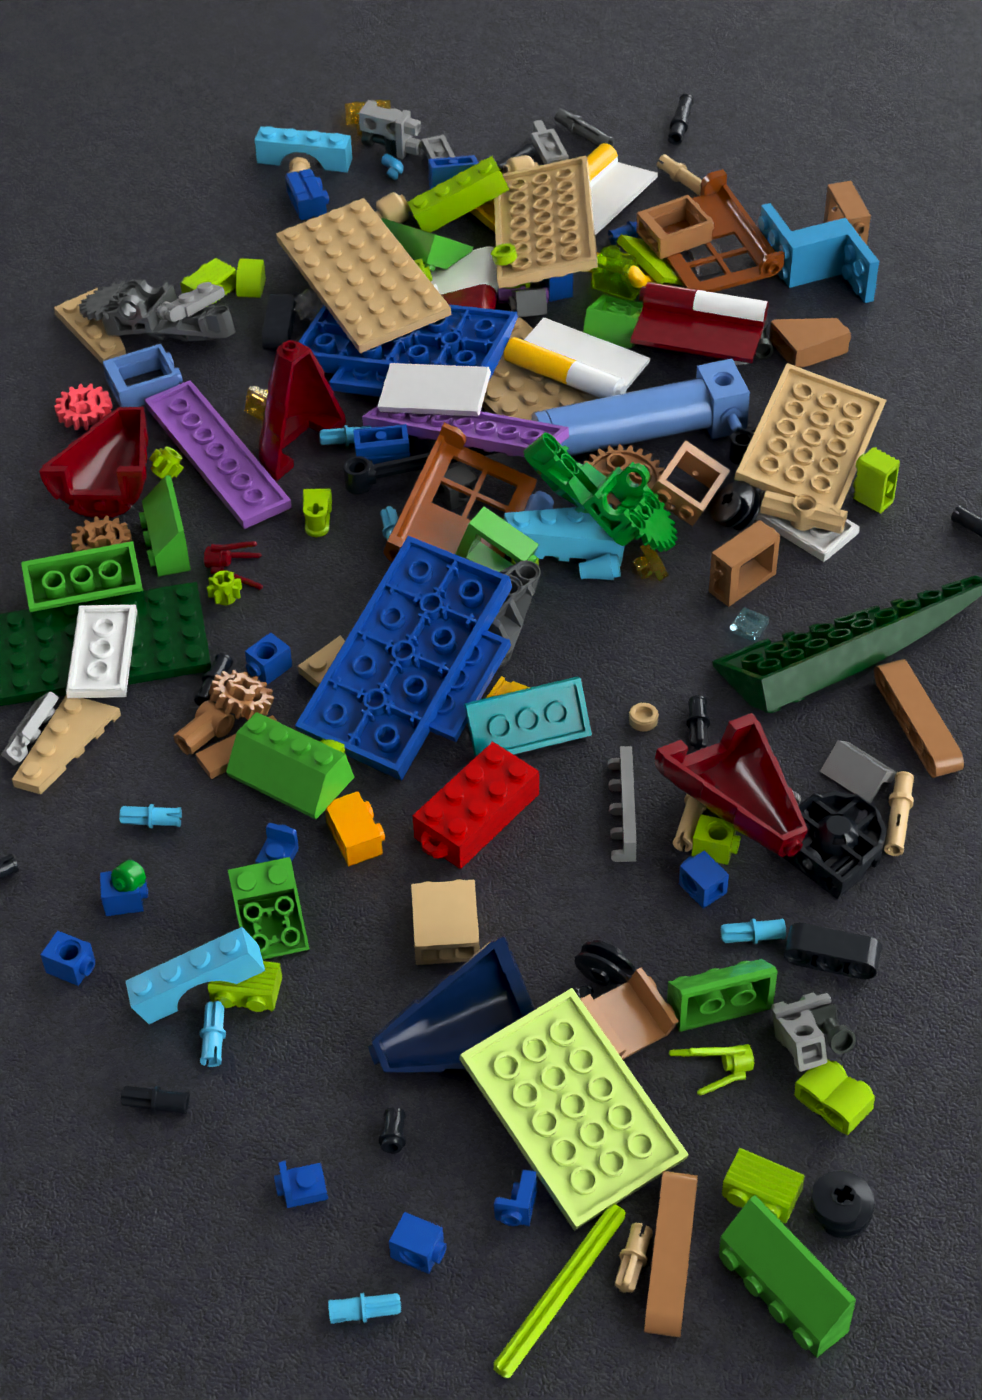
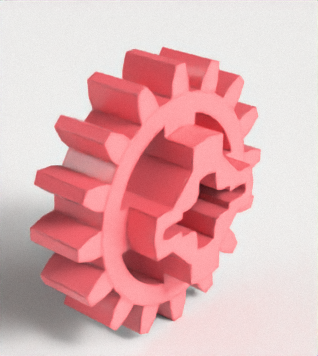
[54,384,113,430]

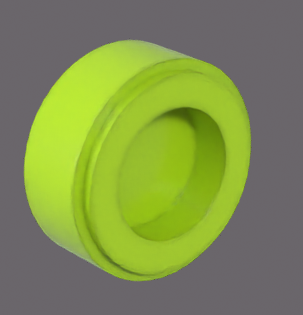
[491,243,517,266]

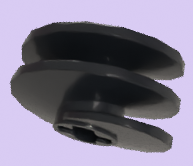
[711,481,762,531]
[574,940,636,985]
[810,1170,875,1239]

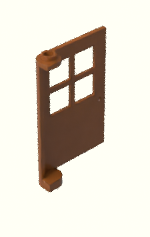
[662,169,785,292]
[384,422,537,562]

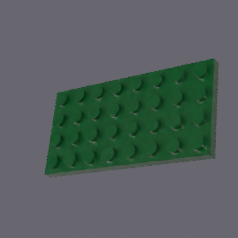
[0,582,211,706]

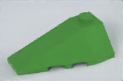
[382,218,473,271]

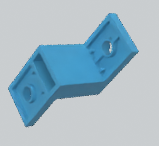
[758,203,879,303]

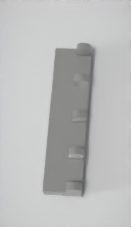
[608,746,637,862]

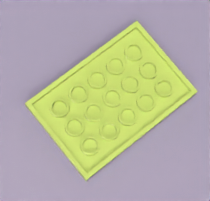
[459,988,689,1231]

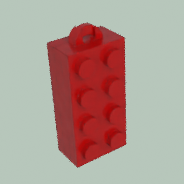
[412,741,540,869]

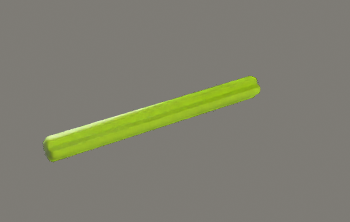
[493,1204,625,1379]

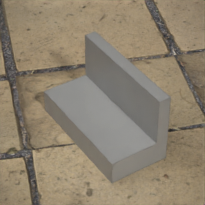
[820,740,897,803]

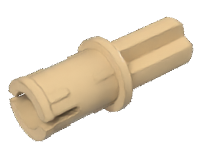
[615,1223,653,1293]

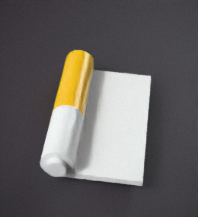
[587,143,658,235]
[504,317,650,398]

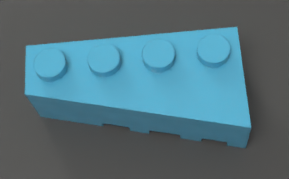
[503,504,625,566]

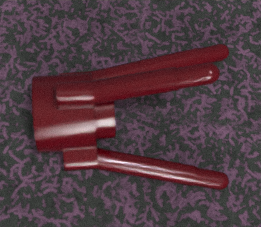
[204,541,263,589]

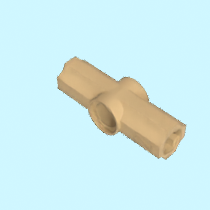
[760,490,848,534]

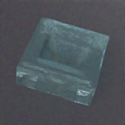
[730,607,769,642]

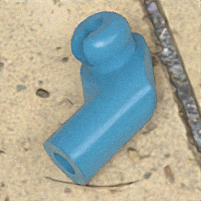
[381,154,404,180]

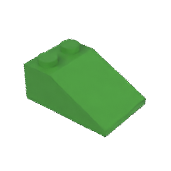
[583,295,643,349]

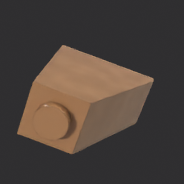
[769,318,851,368]

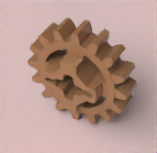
[71,516,132,552]
[209,670,274,720]

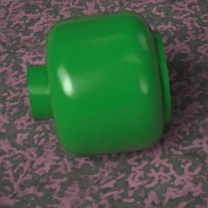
[111,860,146,892]

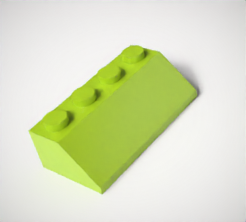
[408,156,510,233]

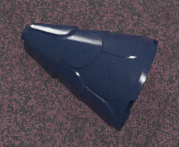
[368,936,535,1072]

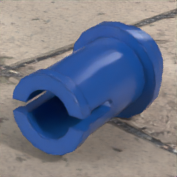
[608,221,639,245]

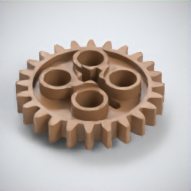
[583,444,665,509]

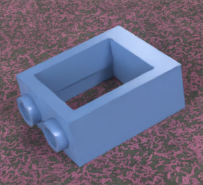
[102,344,183,407]

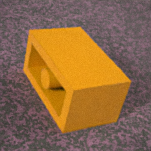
[325,791,385,867]

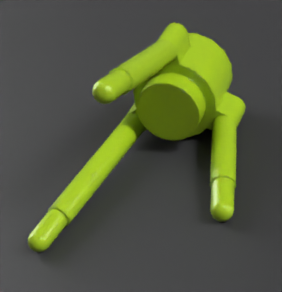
[669,1044,754,1096]

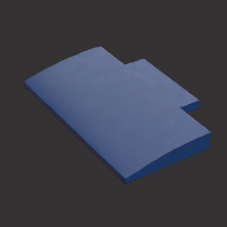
[299,304,518,397]
[295,536,512,781]

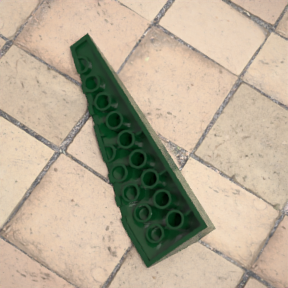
[712,576,982,713]

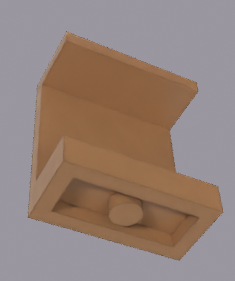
[580,967,679,1060]

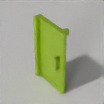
[617,234,683,286]

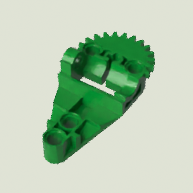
[524,432,678,552]

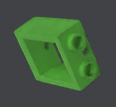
[455,506,539,572]

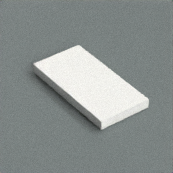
[378,363,491,416]
[755,488,859,562]
[66,605,137,698]

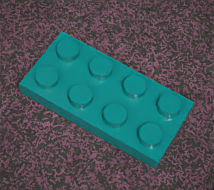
[464,676,592,757]

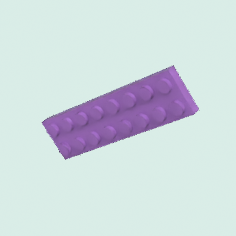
[144,380,292,529]
[362,406,569,457]

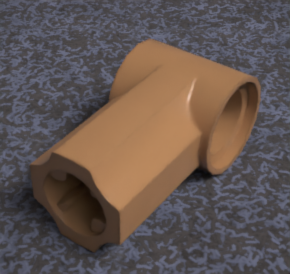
[173,700,235,755]

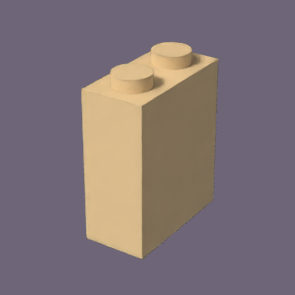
[411,879,480,965]

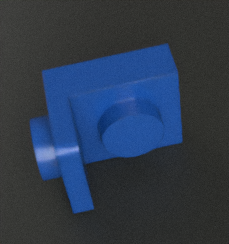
[255,823,299,864]
[274,1161,328,1208]
[494,1170,538,1226]

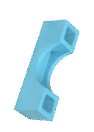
[254,126,353,172]
[126,927,265,1024]

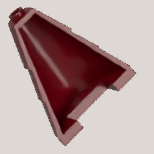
[259,340,346,482]
[39,407,148,518]
[655,713,808,857]

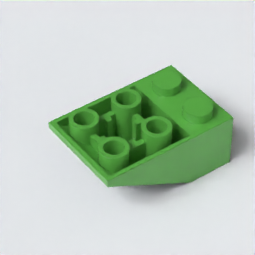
[228,857,310,960]

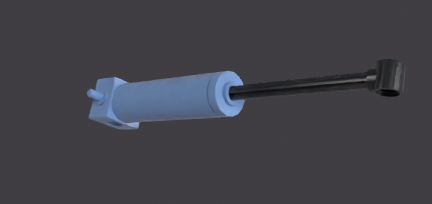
[343,359,750,494]

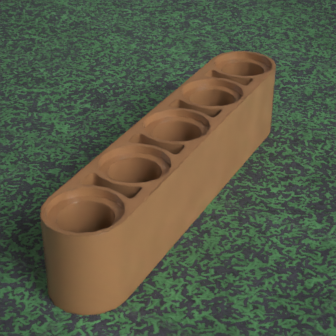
[874,659,964,778]
[644,1171,698,1337]

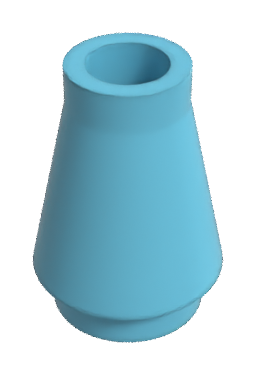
[579,553,621,580]

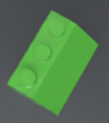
[139,475,191,577]
[667,959,777,1032]

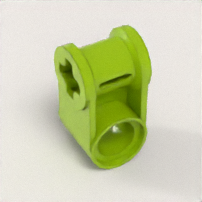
[303,488,332,537]

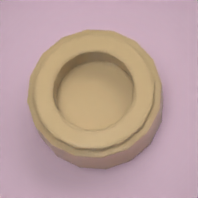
[629,703,659,732]

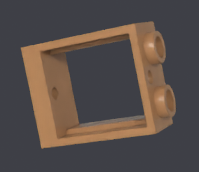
[824,181,871,245]
[637,195,714,259]
[651,440,730,526]
[709,520,780,607]

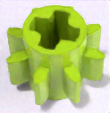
[149,446,184,479]
[207,571,242,605]

